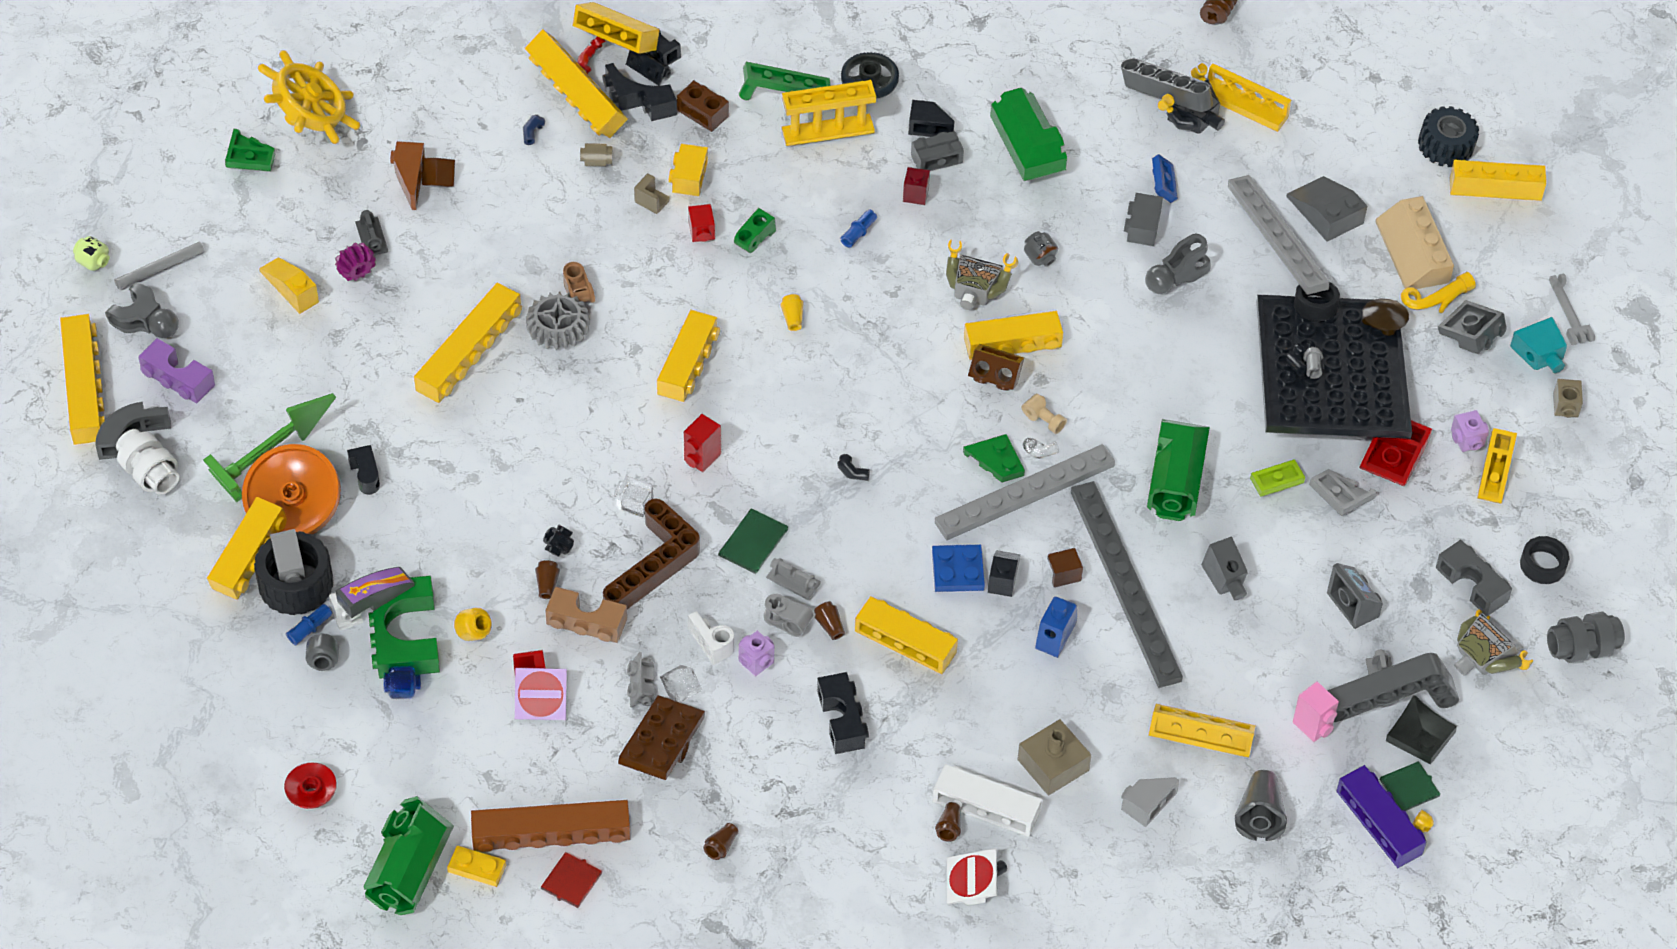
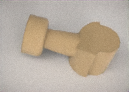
[1021,394,1067,434]

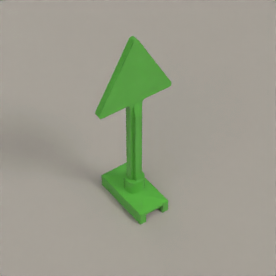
[203,393,336,503]

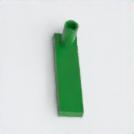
[739,61,831,100]

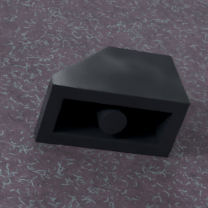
[908,100,955,137]
[988,550,1021,597]

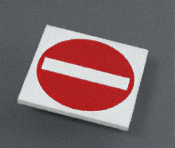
[947,848,997,906]

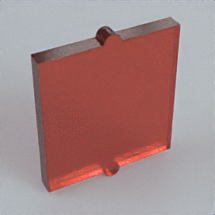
[541,852,602,908]

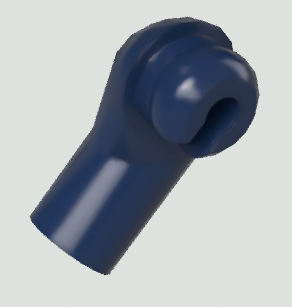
[523,114,545,145]

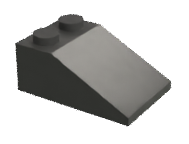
[1286,176,1368,242]

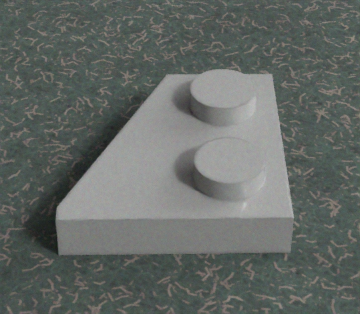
[1309,469,1377,516]

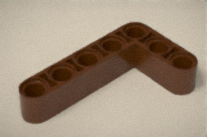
[603,498,700,609]

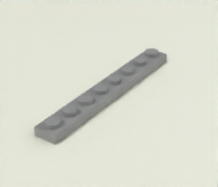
[1228,175,1329,295]
[935,444,1115,541]

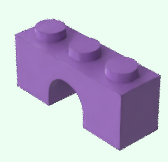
[138,338,215,404]

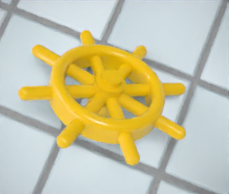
[258,50,360,144]

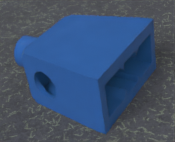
[1035,596,1077,658]

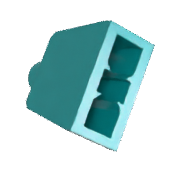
[1510,317,1567,373]

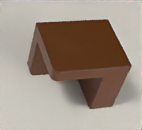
[422,158,455,187]
[1047,548,1083,587]

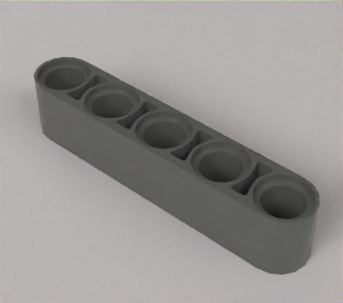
[1121,58,1213,112]

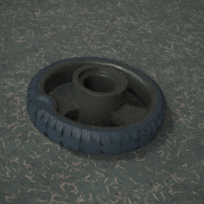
[841,52,899,99]

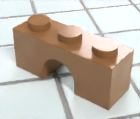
[545,587,627,643]

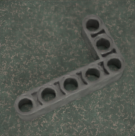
[1327,653,1459,722]

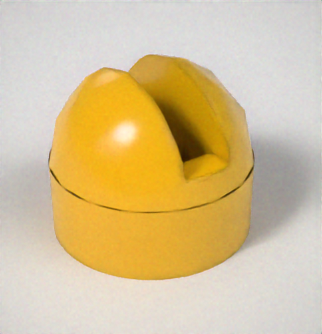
[1413,810,1434,833]

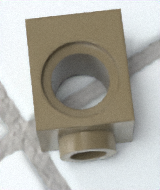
[1553,379,1583,418]

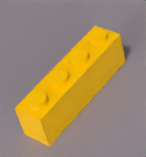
[572,2,660,53]
[1450,160,1546,201]
[657,309,720,402]
[964,311,1063,360]
[207,497,287,600]
[855,596,958,674]

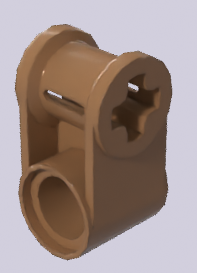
[563,262,595,303]

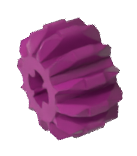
[335,242,376,281]

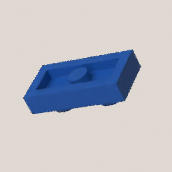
[1152,154,1178,203]

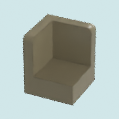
[634,173,669,214]

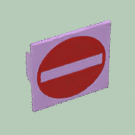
[515,668,567,720]

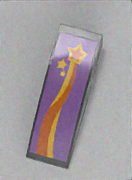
[336,567,415,618]

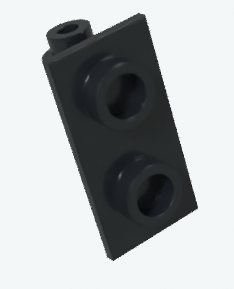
[625,50,671,86]

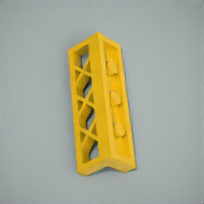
[1208,63,1292,132]
[1148,704,1256,758]

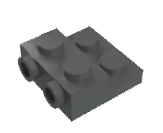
[1438,300,1507,354]

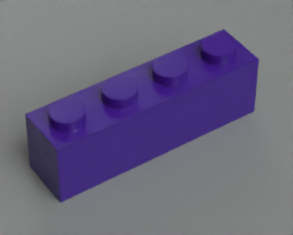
[1336,765,1427,869]

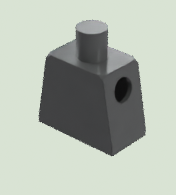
[1201,536,1248,601]

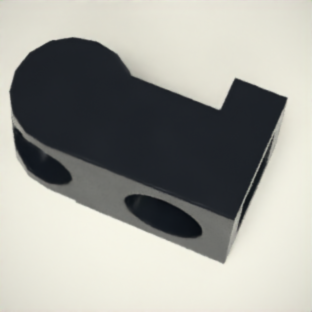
[647,27,681,65]
[347,445,380,495]

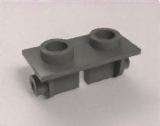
[355,210,388,255]

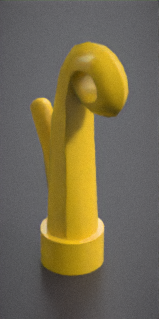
[1401,272,1476,313]

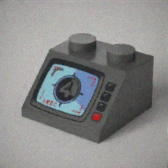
[1327,563,1383,629]

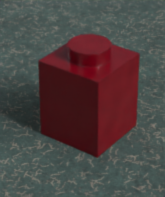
[903,167,930,205]

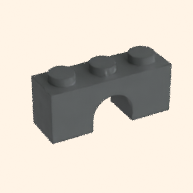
[1436,540,1512,617]

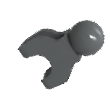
[1145,233,1211,294]
[105,282,179,338]

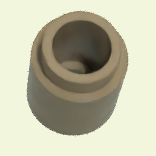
[580,143,612,167]

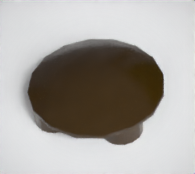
[1362,298,1409,336]

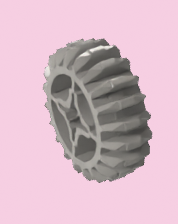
[526,291,590,351]

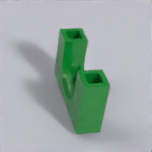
[368,575,440,679]

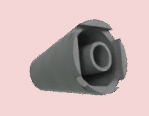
[1235,770,1287,841]

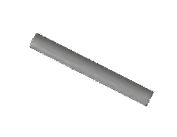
[114,241,204,290]

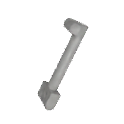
[1549,273,1595,345]

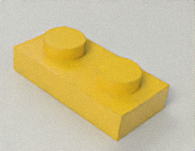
[447,846,506,887]

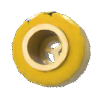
[454,608,492,641]

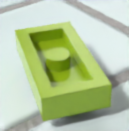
[1250,459,1305,497]

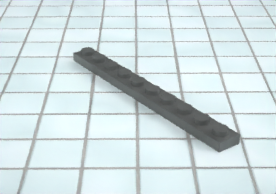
[1071,481,1183,688]

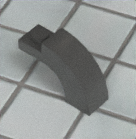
[95,402,171,460]

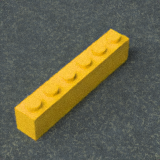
[525,29,628,138]
[414,282,522,403]
[60,314,105,445]

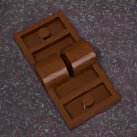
[618,695,705,780]

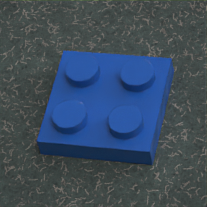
[932,544,985,592]

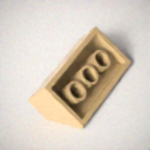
[1375,196,1454,289]

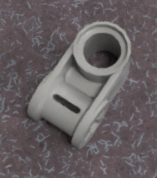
[763,594,813,637]

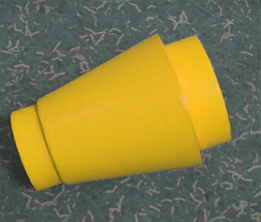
[780,294,804,331]

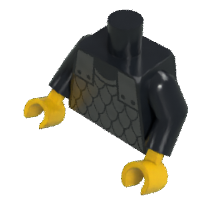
[1158,63,1225,134]

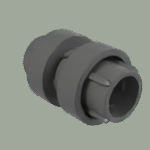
[1547,611,1625,663]

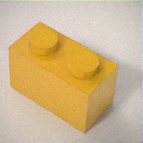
[669,143,708,196]

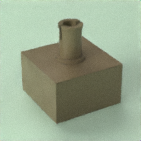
[1017,719,1091,796]

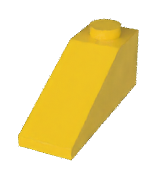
[259,257,319,314]
[1477,428,1517,504]

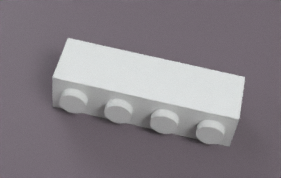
[933,764,1042,837]

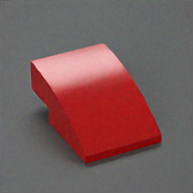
[1359,420,1432,486]

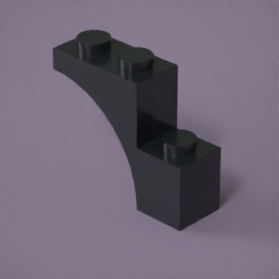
[602,63,677,122]

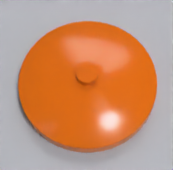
[242,444,341,535]

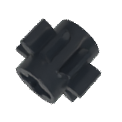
[543,524,574,557]

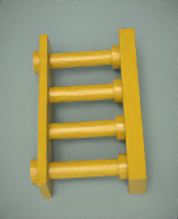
[782,80,876,146]

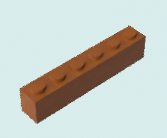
[471,800,630,852]

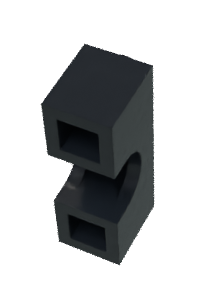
[817,672,869,754]

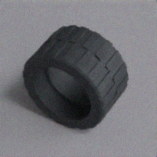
[254,531,334,615]

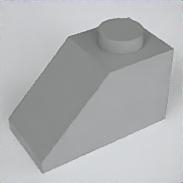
[270,529,306,583]
[1121,777,1179,827]

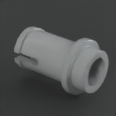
[1304,347,1323,379]

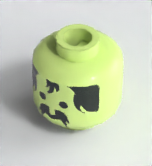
[73,236,110,271]

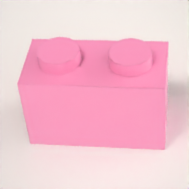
[1293,682,1339,742]

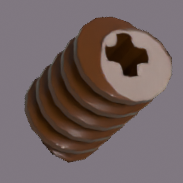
[1200,0,1237,24]

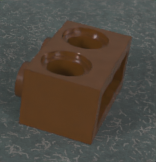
[677,80,729,132]
[968,344,1025,391]

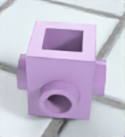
[1451,410,1489,452]
[738,630,775,677]

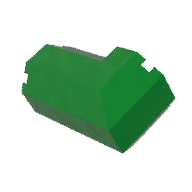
[990,87,1067,181]
[1147,419,1210,521]
[363,796,454,916]

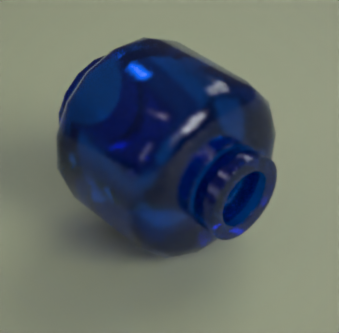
[383,666,421,699]

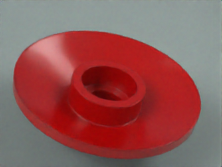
[284,762,337,809]

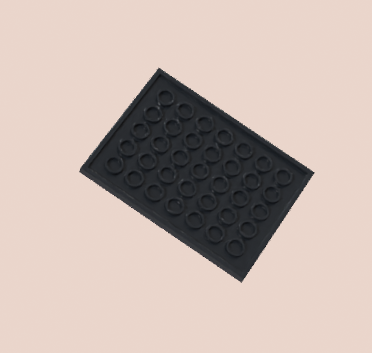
[1256,294,1412,439]

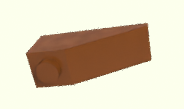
[390,141,425,210]

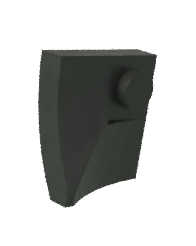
[1386,695,1457,764]

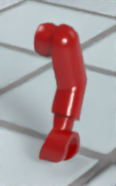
[577,36,606,74]

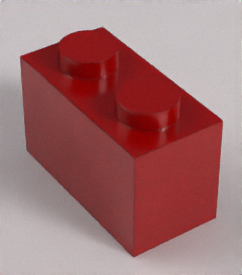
[683,414,721,472]

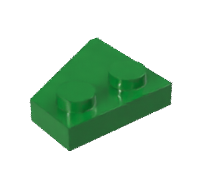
[225,129,275,171]
[963,434,1025,483]

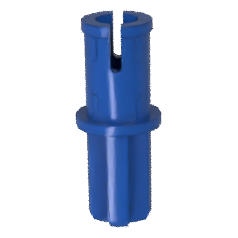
[840,209,877,248]
[286,604,332,646]

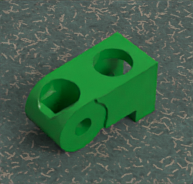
[734,207,776,253]

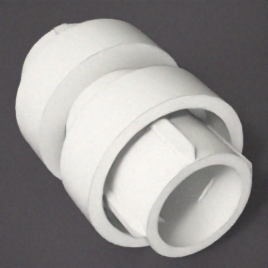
[116,429,179,495]

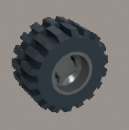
[1418,106,1479,167]

